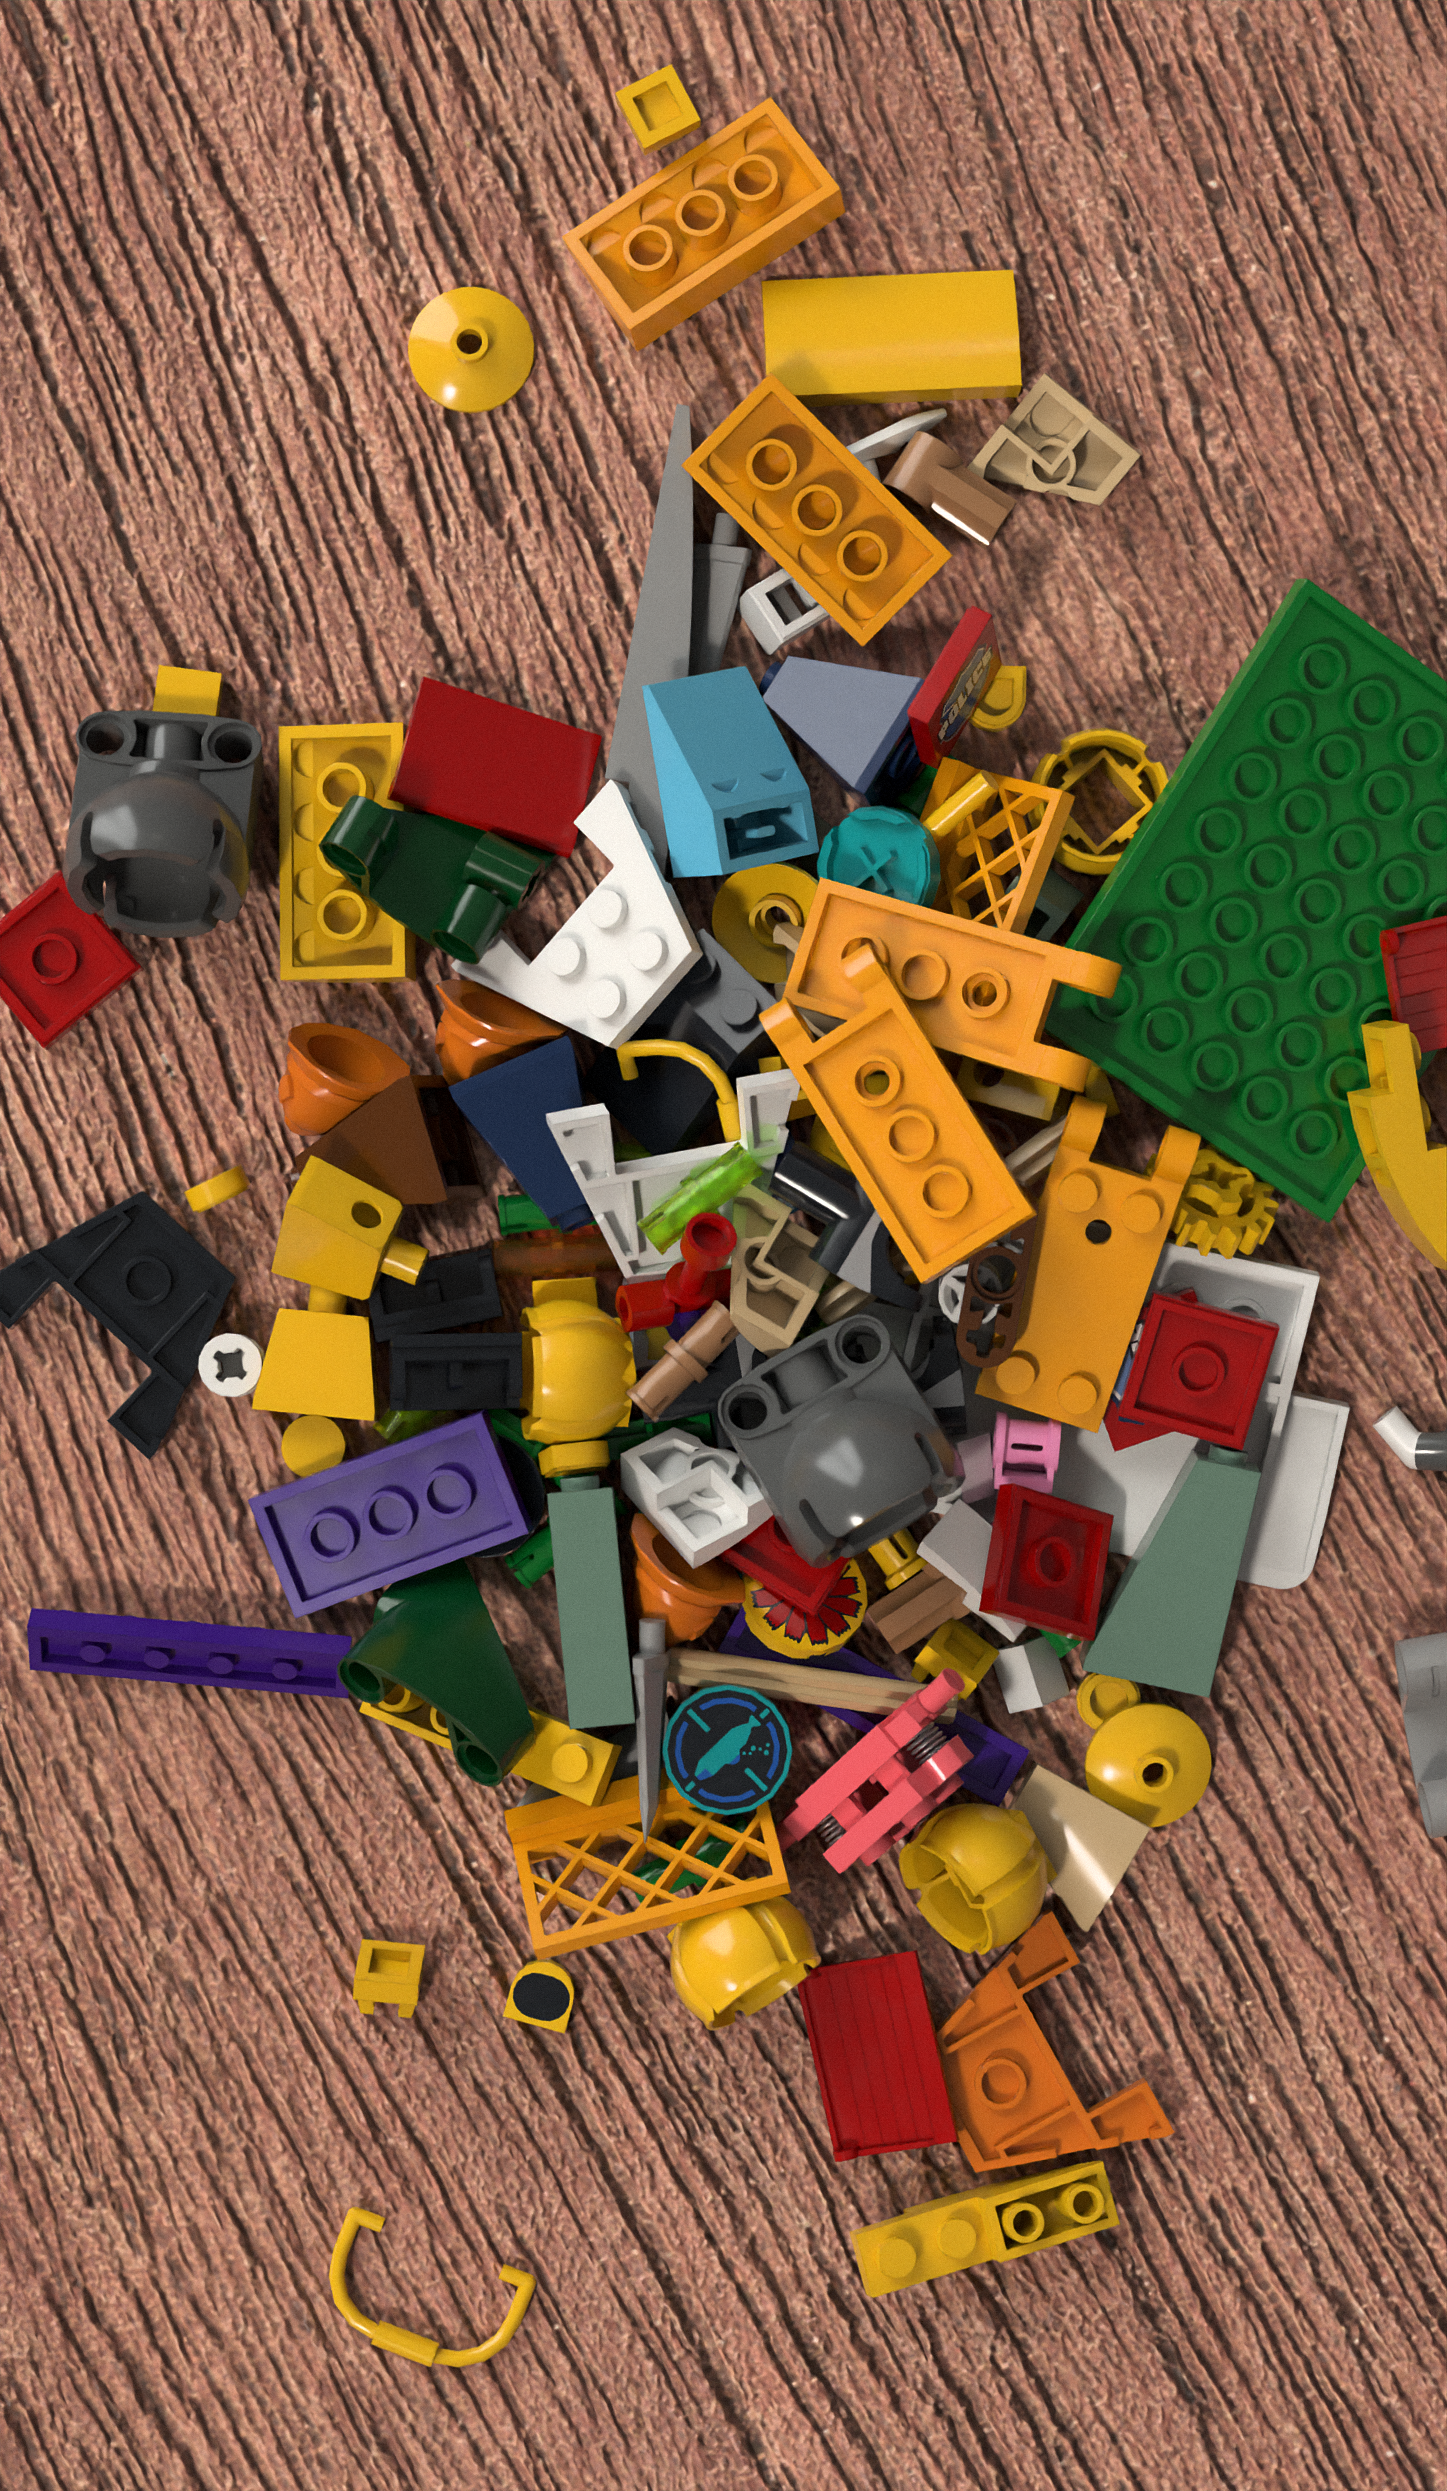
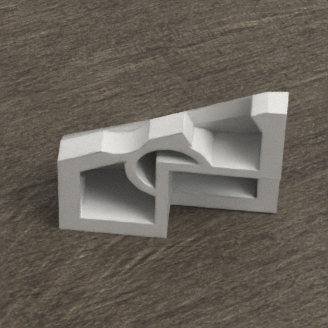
[620,1427,773,1569]

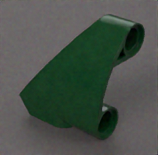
[319,795,557,965]
[337,1557,536,1787]

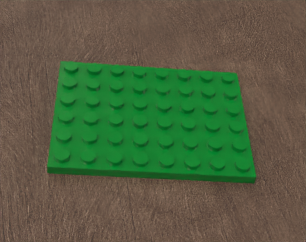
[1043,578,1447,1223]

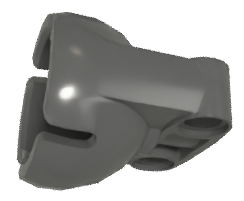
[62,710,266,938]
[718,1314,966,1568]

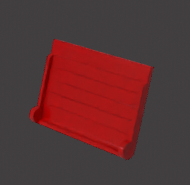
[387,676,602,859]
[1379,915,1447,1053]
[797,1950,959,2162]

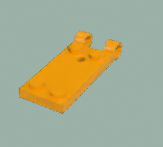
[781,877,1123,1093]
[759,943,1037,1285]
[974,1094,1201,1433]

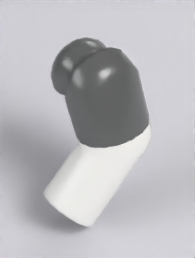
[1372,1406,1447,1472]

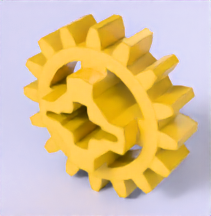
[1143,1145,1279,1259]

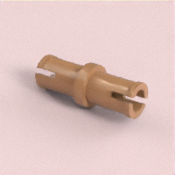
[625,1300,740,1423]

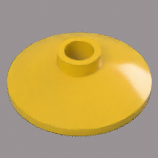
[408,287,534,413]
[712,862,819,984]
[1084,1702,1212,1828]

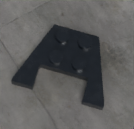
[0,1191,239,1460]

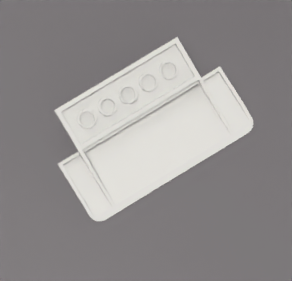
[855,1222,1350,1589]

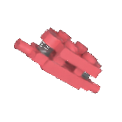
[763,1668,974,1874]

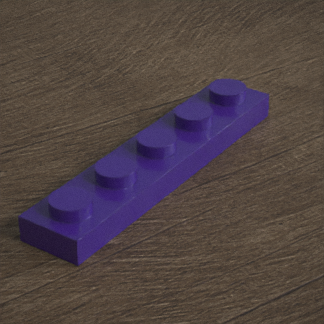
[718,1606,1030,1807]
[27,1608,352,1698]

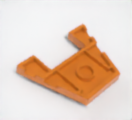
[935,1908,1174,2173]

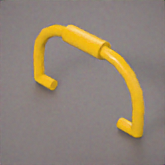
[616,1039,741,1143]
[329,2207,537,2368]

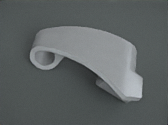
[1394,1632,1447,1839]

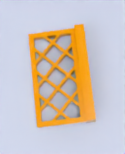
[919,757,1075,1007]
[504,1768,791,1960]

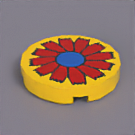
[741,1558,868,1659]

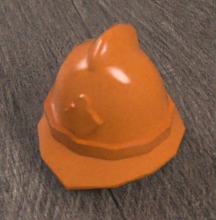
[435,979,570,1086]
[278,1023,410,1136]
[626,1513,746,1647]

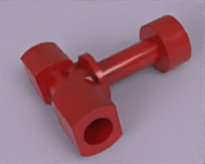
[615,1212,737,1333]

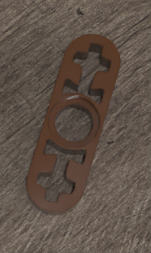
[956,1178,1038,1368]

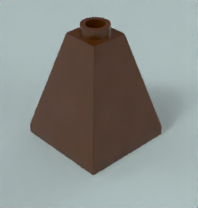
[290,1075,487,1204]

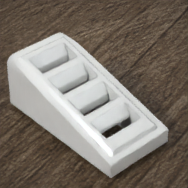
[736,568,832,655]

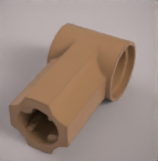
[881,431,1017,550]
[866,1562,972,1655]

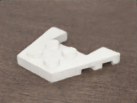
[451,779,703,1049]
[546,1068,800,1284]

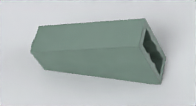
[1079,1444,1261,1698]
[547,1475,636,1729]

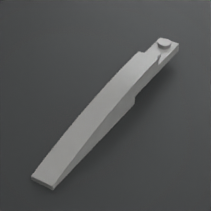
[581,404,693,1043]

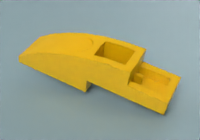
[1347,1020,1447,1270]
[359,1684,622,1807]
[849,2160,1120,2298]

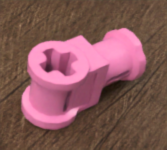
[990,1411,1061,1526]

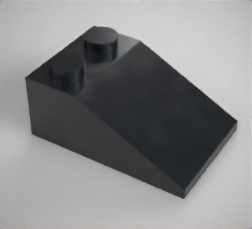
[584,928,781,1156]

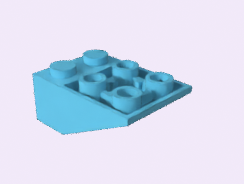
[642,666,819,878]

